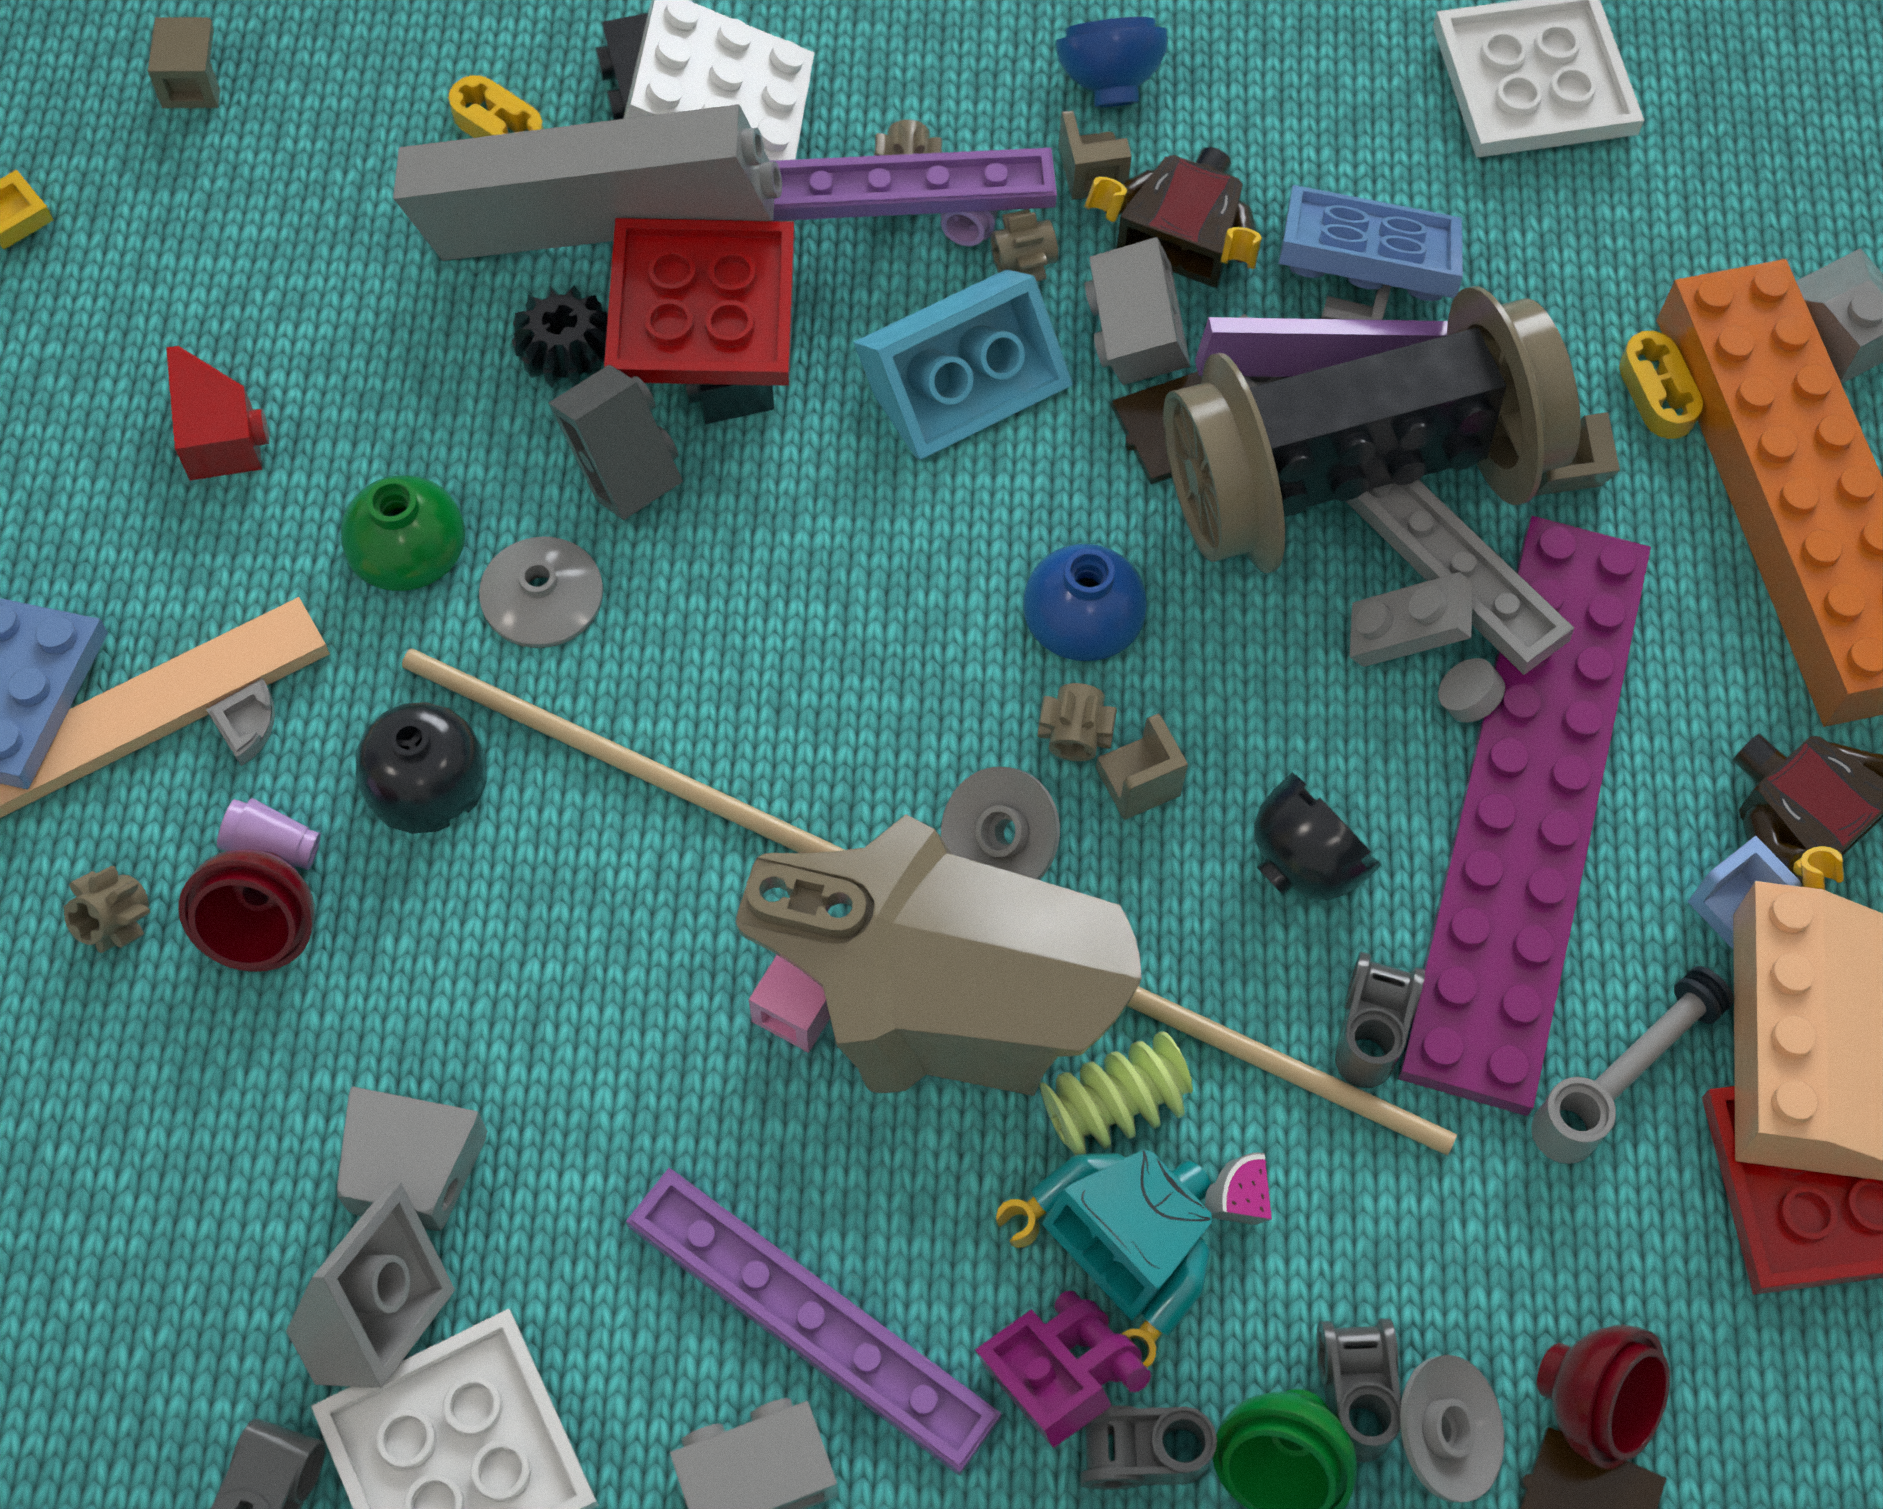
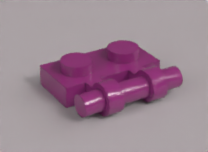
[975,1290,1151,1449]

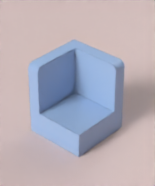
[1688,836,1801,949]

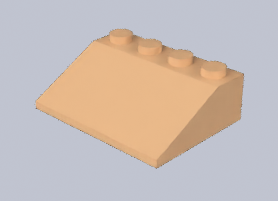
[1733,881,1883,1180]

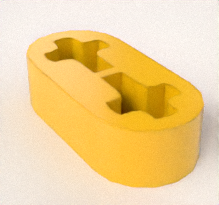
[448,75,544,138]
[1619,331,1703,439]

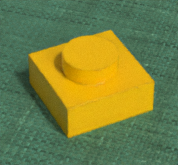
[0,169,53,250]

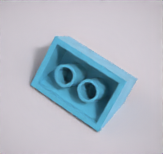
[853,269,1073,460]

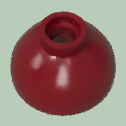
[178,849,315,972]
[1537,1324,1670,1469]

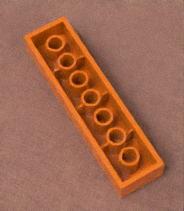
[1656,259,1883,727]

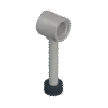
[1531,966,1734,1164]

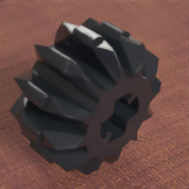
[512,285,608,388]

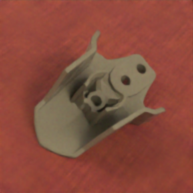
[736,814,1141,1096]

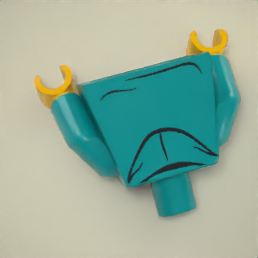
[996,1149,1213,1368]

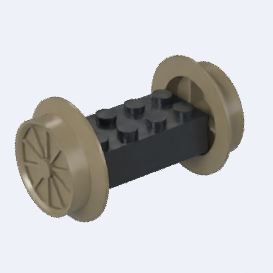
[1163,286,1581,573]

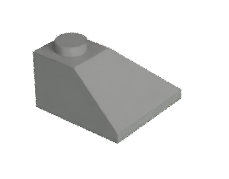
[1796,248,1883,384]
[286,1182,455,1388]

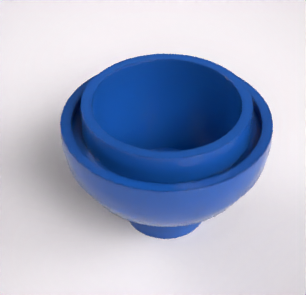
[1055,17,1168,108]
[1023,544,1147,661]

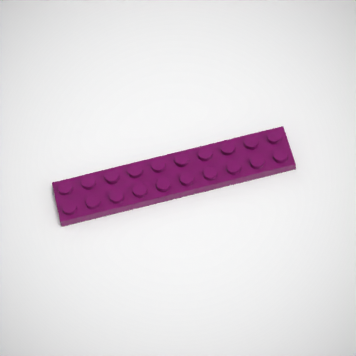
[1397,515,1651,1116]

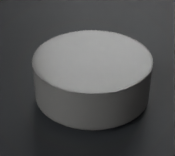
[1438,658,1505,722]

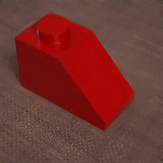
[166,346,270,481]

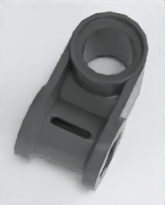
[1335,951,1425,1088]
[1316,1318,1401,1463]
[1080,1405,1217,1490]
[210,1418,326,1509]

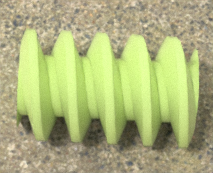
[1040,1031,1193,1155]

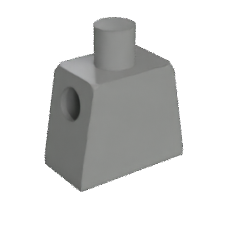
[337,1086,488,1231]

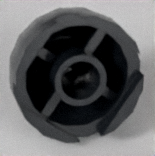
[356,702,487,834]
[1254,772,1381,900]

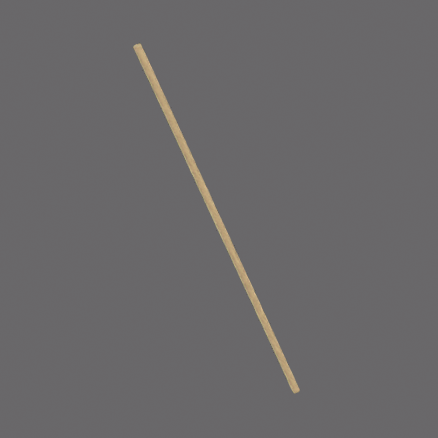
[402,648,1457,1156]

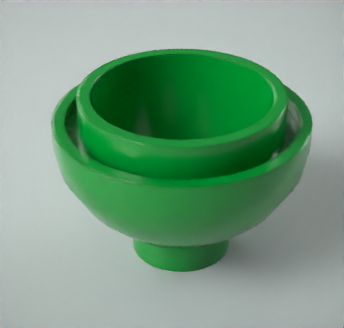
[341,475,465,591]
[1212,1389,1357,1509]

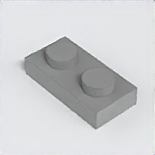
[1349,572,1473,667]

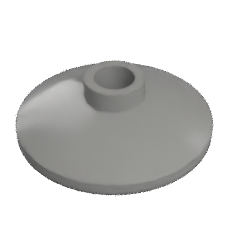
[479,537,603,648]
[941,766,1060,880]
[1400,1355,1504,1503]

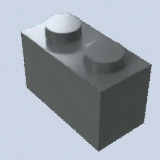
[549,365,683,520]

